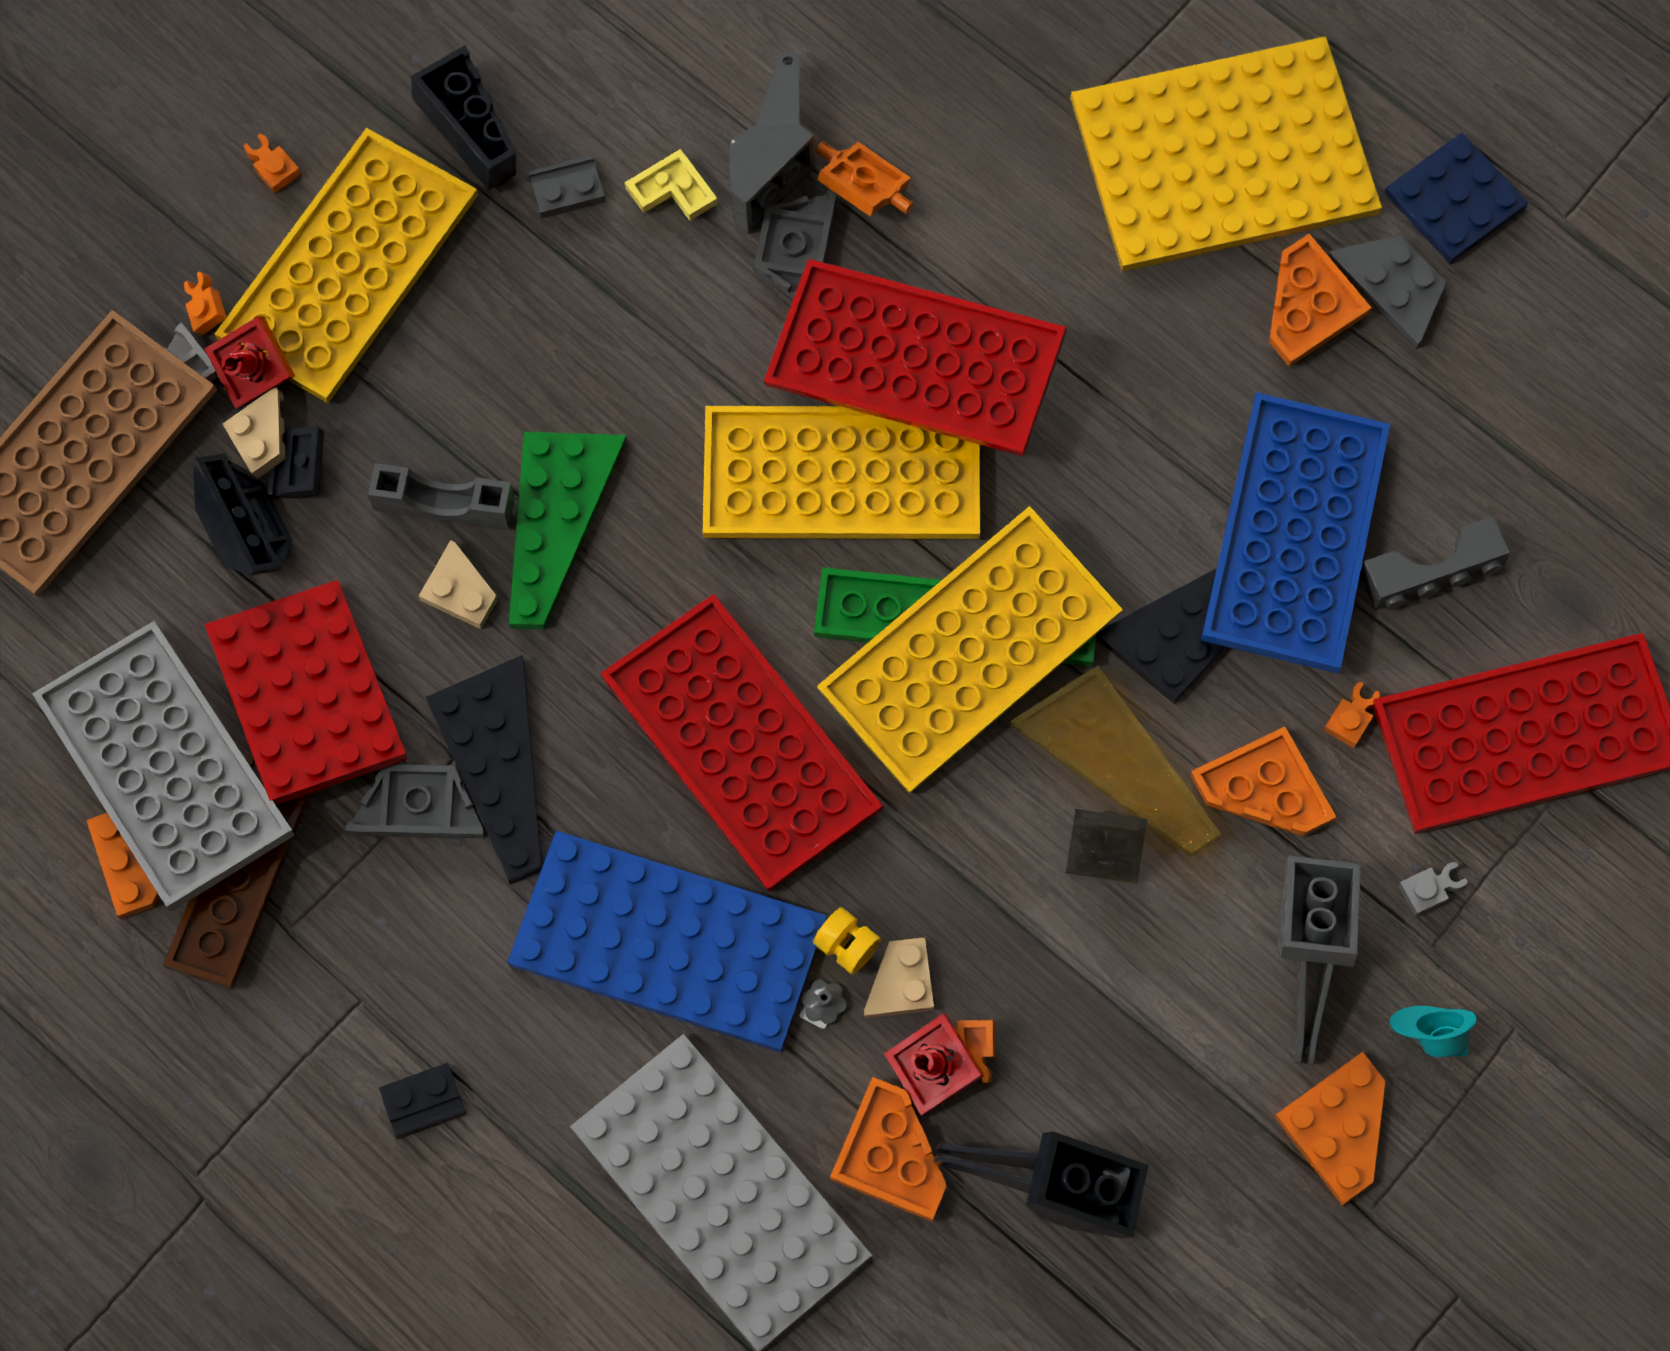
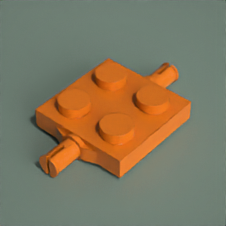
[815,141,914,216]

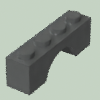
[368,463,515,530]
[1360,516,1510,610]

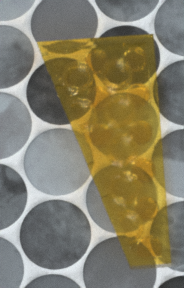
[1010,666,1221,857]

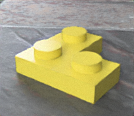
[625,149,718,221]

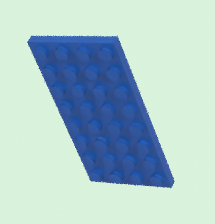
[1201,392,1390,674]
[507,831,827,1053]

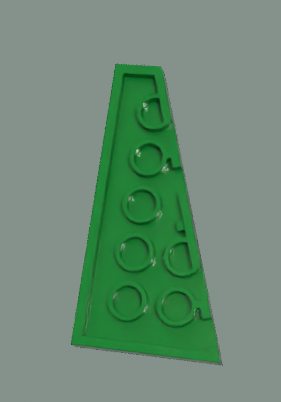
[509,431,627,630]

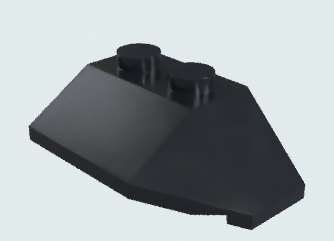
[193,453,292,576]

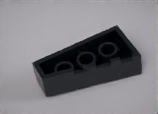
[411,45,516,190]

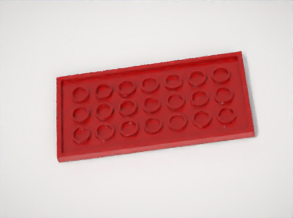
[764,259,1067,457]
[600,594,883,893]
[1373,633,1670,834]

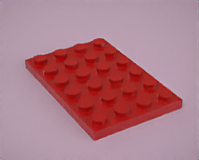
[204,580,407,805]

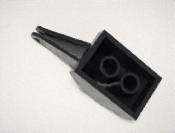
[933,1131,1149,1238]

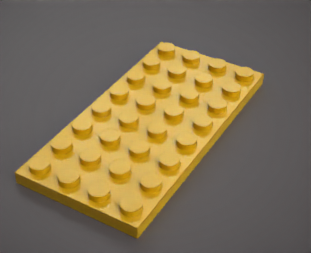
[215,128,478,403]
[703,406,980,539]
[817,506,1123,794]

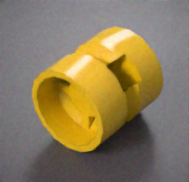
[813,907,881,975]

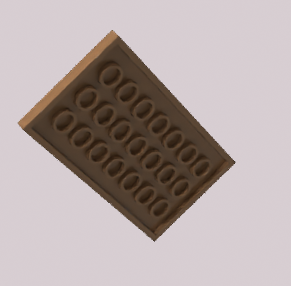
[0,310,217,598]

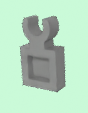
[1398,862,1468,917]

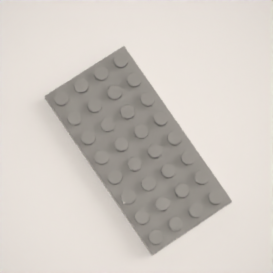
[32,621,295,912]
[570,1034,872,1351]

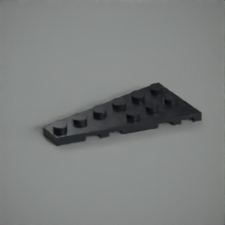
[1096,569,1226,704]
[426,655,542,884]

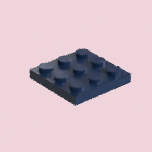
[1384,132,1528,264]

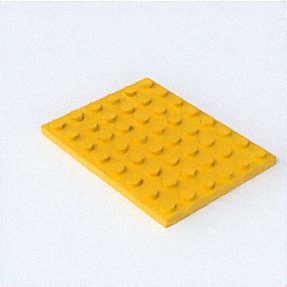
[1071,36,1382,272]

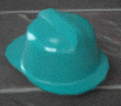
[1389,1006,1477,1058]

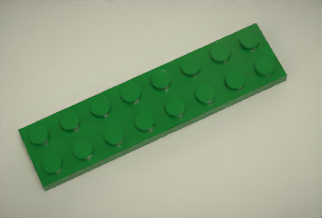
[814,567,1096,667]

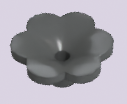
[801,980,847,1025]

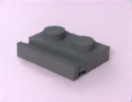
[528,155,605,219]

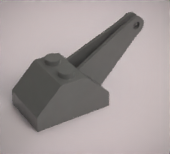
[729,51,815,234]
[1277,855,1361,1065]

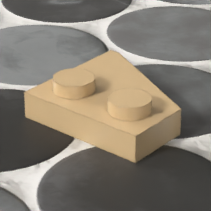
[223,386,285,479]
[419,540,498,629]
[864,937,934,1019]

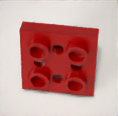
[204,316,295,409]
[884,1013,985,1116]

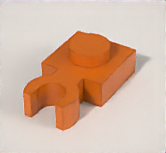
[243,133,301,193]
[184,271,227,336]
[1324,682,1380,748]
[957,1020,996,1083]

